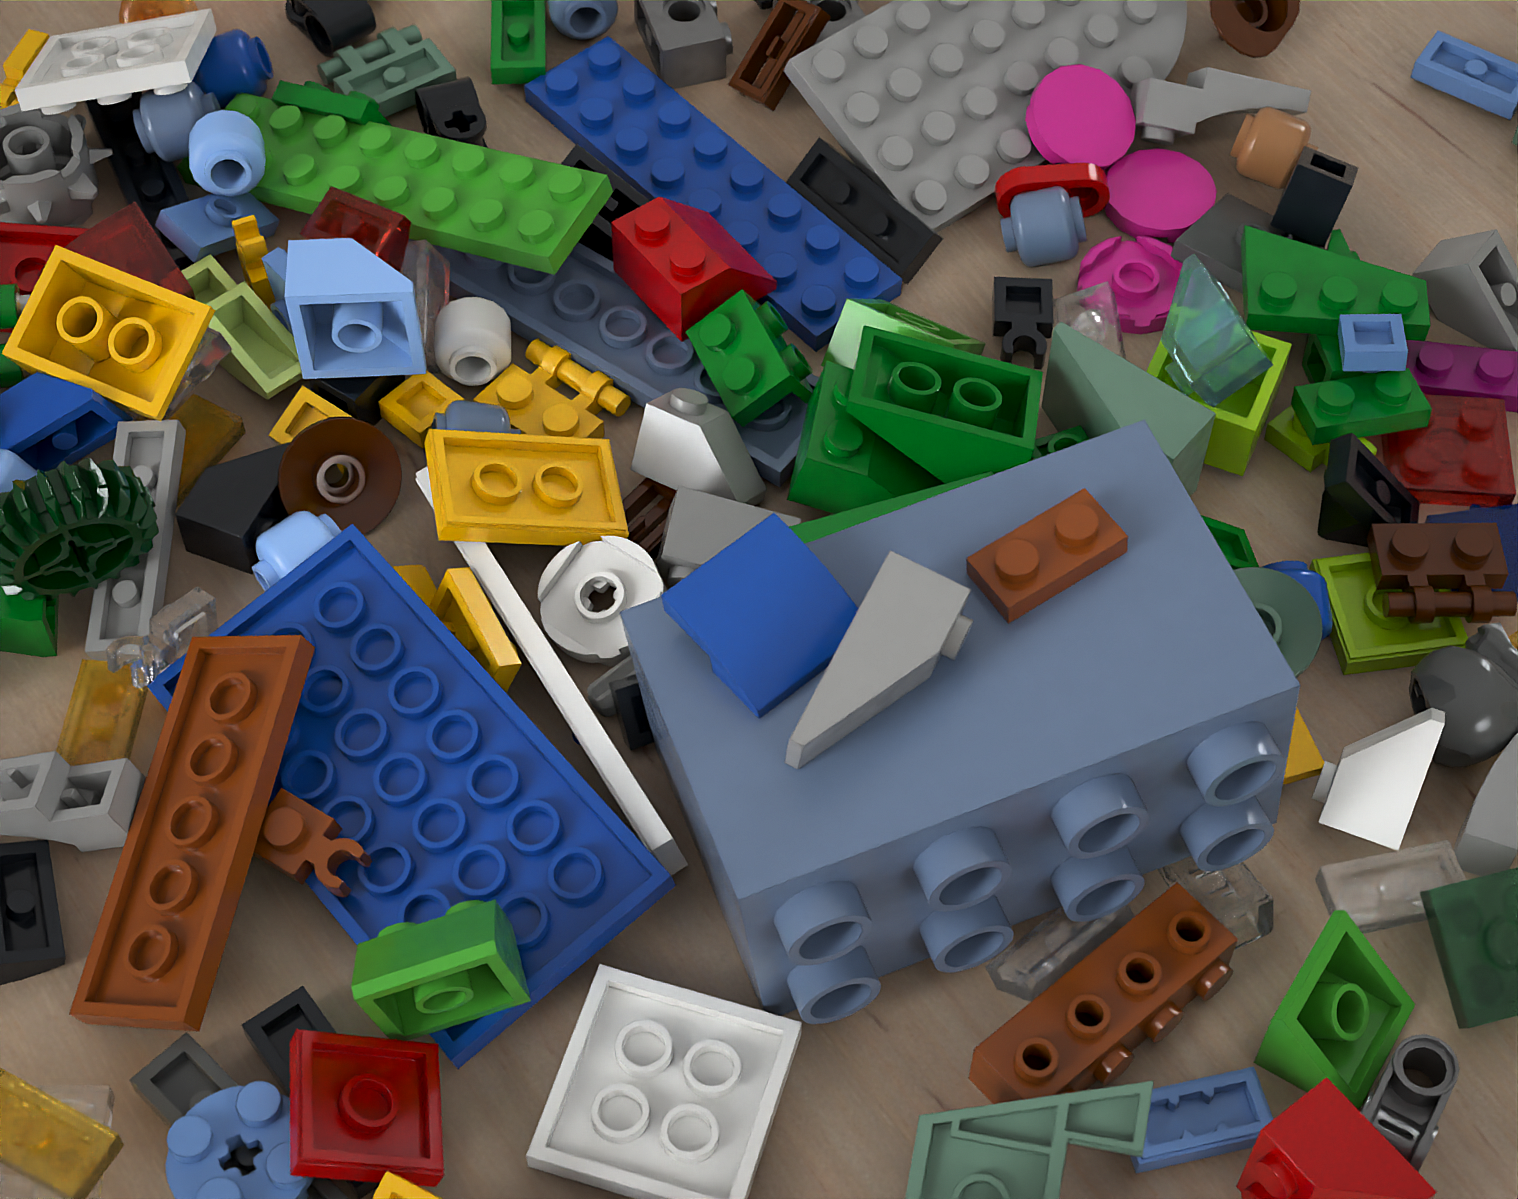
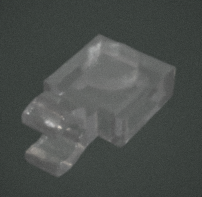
[106,587,218,689]

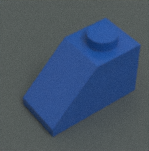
[0,372,133,472]

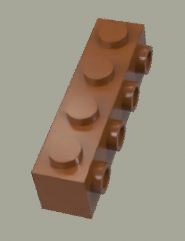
[968,882,1238,1104]

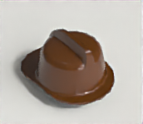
[1209,0,1300,58]

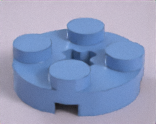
[165,1081,314,1199]

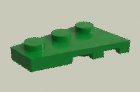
[1241,225,1431,341]

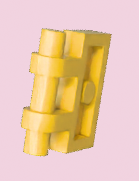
[473,339,631,439]

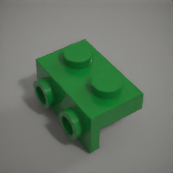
[685,289,813,427]

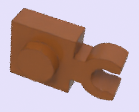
[253,788,372,897]

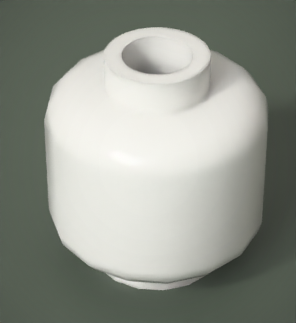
[434,297,511,386]

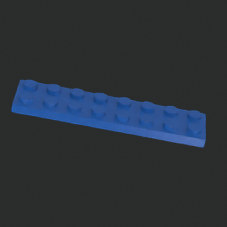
[524,36,902,352]

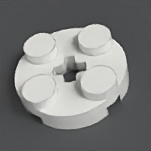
[538,536,667,667]

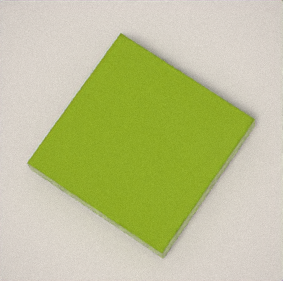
[1309,552,1468,675]

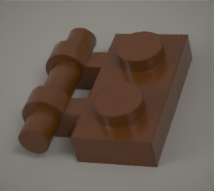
[1367,523,1517,624]

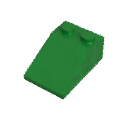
[845,325,1043,484]
[787,361,945,514]

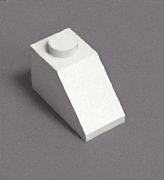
[1312,708,1445,851]

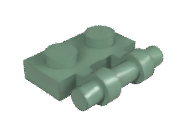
[317,24,457,117]

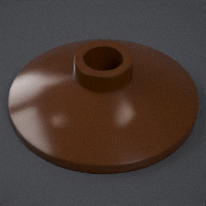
[278,417,402,534]

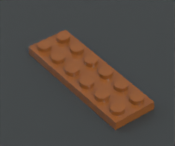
[69,635,315,1032]

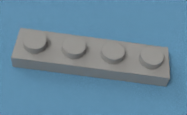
[85,419,186,661]

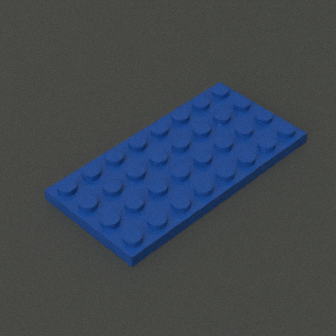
[146,524,676,1069]

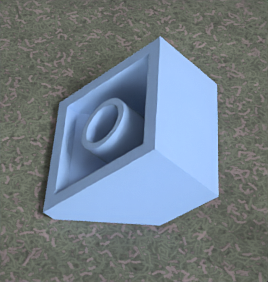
[285,238,427,379]

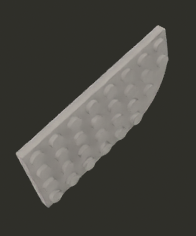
[784,0,1187,233]

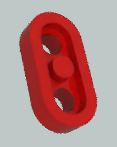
[994,163,1110,218]

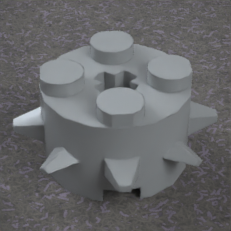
[0,104,113,227]

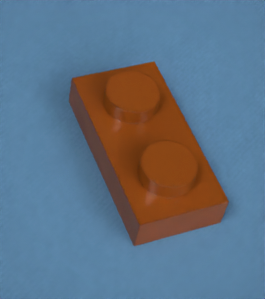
[966,488,1128,623]

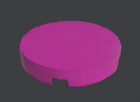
[1025,64,1136,171]
[1104,148,1217,243]
[1076,236,1193,335]

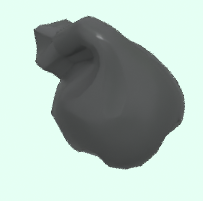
[1409,622,1518,767]

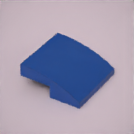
[661,513,858,719]

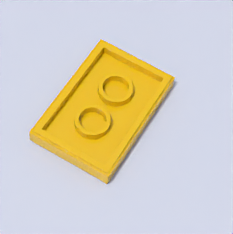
[424,429,629,546]

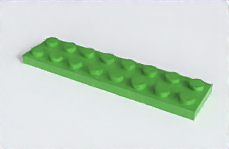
[177,93,613,275]

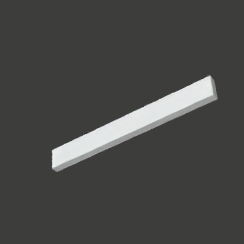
[415,466,688,875]

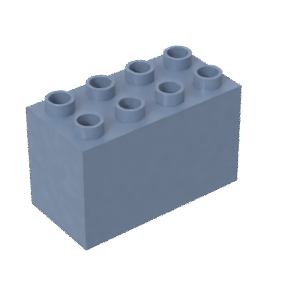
[619,419,1300,1024]

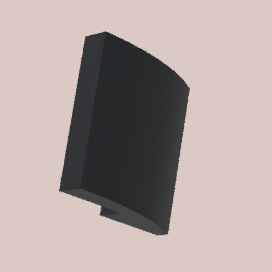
[0,840,66,985]

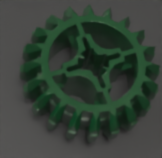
[0,458,159,601]

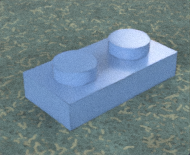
[1410,31,1518,120]

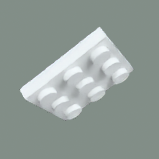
[15,8,217,115]
[526,964,802,1199]

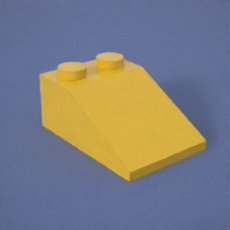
[1,245,215,421]

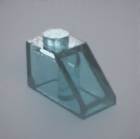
[1161,253,1273,407]

